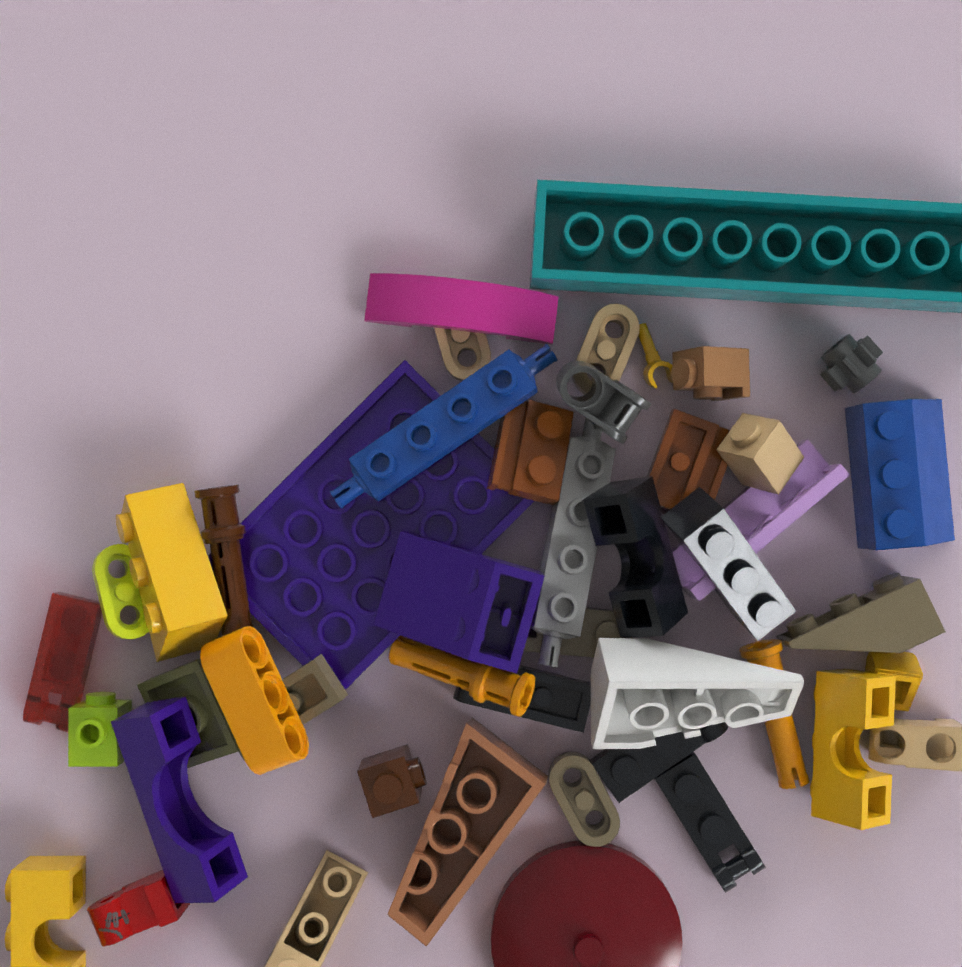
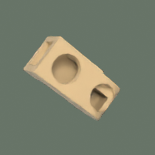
[868,718,962,772]

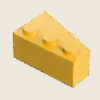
[116,483,228,662]

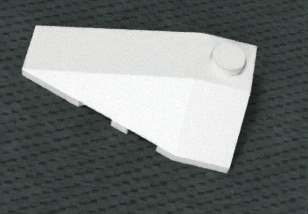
[591,638,804,749]

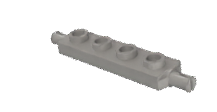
[530,418,616,668]

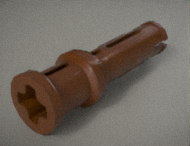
[194,484,254,635]

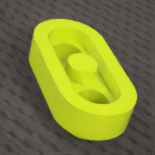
[92,544,149,639]

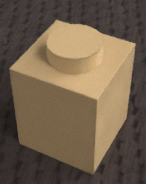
[716,413,804,495]

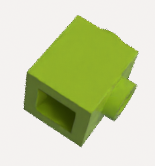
[68,692,132,767]

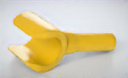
[638,323,673,388]

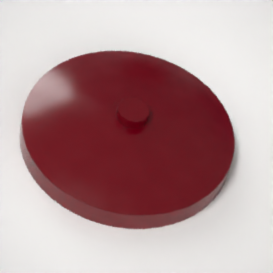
[491,840,683,967]

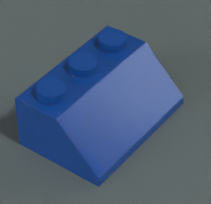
[845,399,955,551]

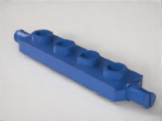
[330,344,558,508]

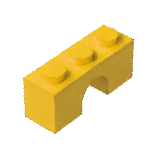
[810,668,896,830]
[5,856,86,967]

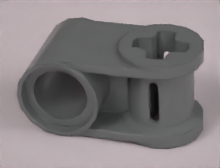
[556,361,651,444]

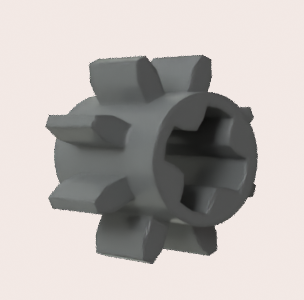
[820,334,883,394]

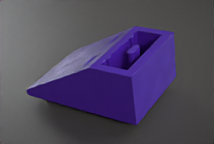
[374,531,545,674]

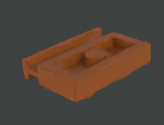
[487,399,574,505]
[647,409,730,510]

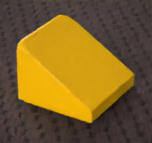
[865,652,923,712]

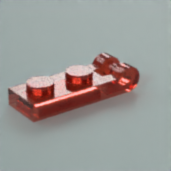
[23,592,102,732]

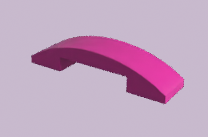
[364,273,559,345]

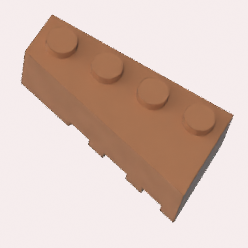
[387,717,548,947]

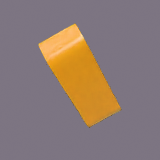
[200,626,309,775]

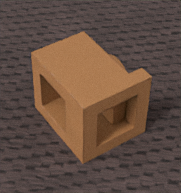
[671,346,750,401]

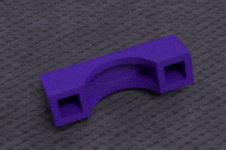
[111,696,248,903]

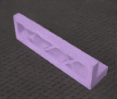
[672,439,850,601]

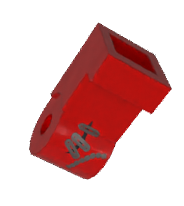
[87,870,190,947]

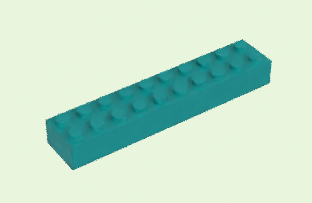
[530,179,962,313]

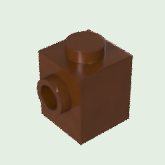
[357,744,427,818]

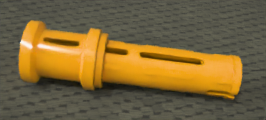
[389,635,535,717]
[739,639,810,789]

